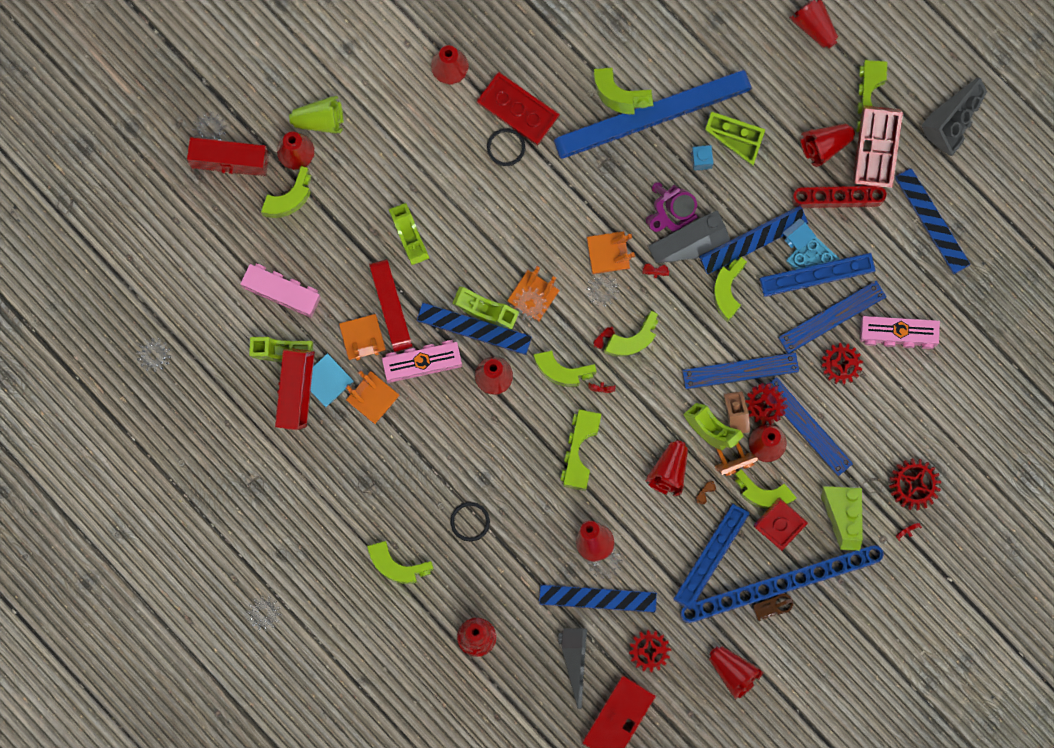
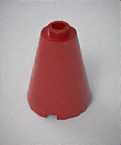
[789,0,838,49]
[431,45,468,85]
[800,124,855,167]
[277,131,315,170]
[475,357,513,395]
[748,424,787,462]
[645,440,688,496]
[576,521,615,562]
[709,646,763,700]

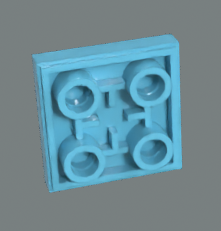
[786,237,840,287]
[311,353,354,408]

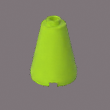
[289,96,344,134]

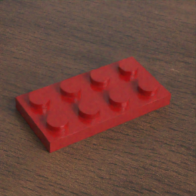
[476,72,560,146]

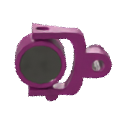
[646,182,698,232]

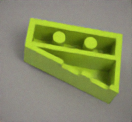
[705,112,766,167]
[821,486,863,551]

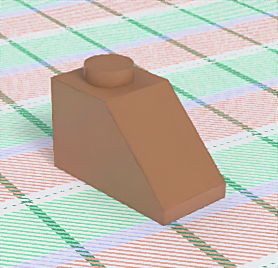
[724,391,750,434]

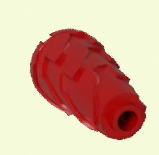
[457,618,496,657]

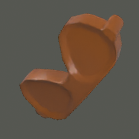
[696,481,716,505]

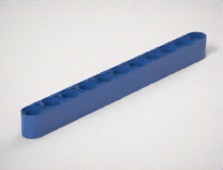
[553,70,752,159]
[680,545,884,624]

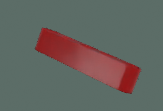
[792,186,887,208]
[369,259,413,352]

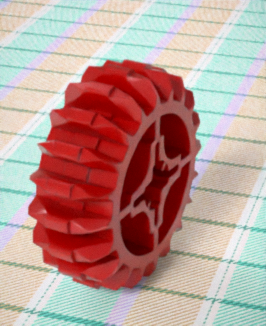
[889,458,941,511]

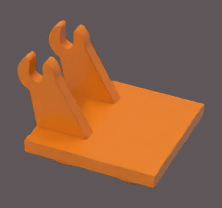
[587,231,635,274]
[507,266,560,322]
[339,314,386,361]
[345,370,400,424]
[714,442,758,476]

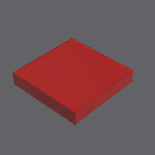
[753,497,808,551]

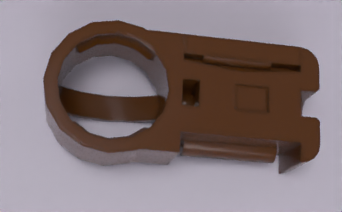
[753,594,793,622]

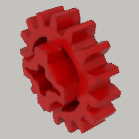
[821,343,863,385]
[745,383,788,425]
[629,630,671,673]

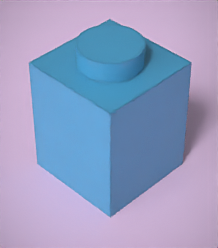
[691,145,714,171]
[783,218,816,251]

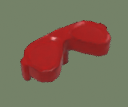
[642,264,669,278]
[593,327,615,349]
[588,382,616,393]
[896,523,922,541]

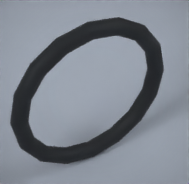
[487,128,526,166]
[450,502,490,542]

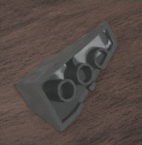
[921,77,987,156]
[648,210,730,264]
[558,628,587,709]

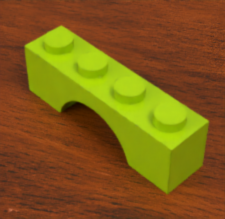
[857,60,888,132]
[561,409,601,491]

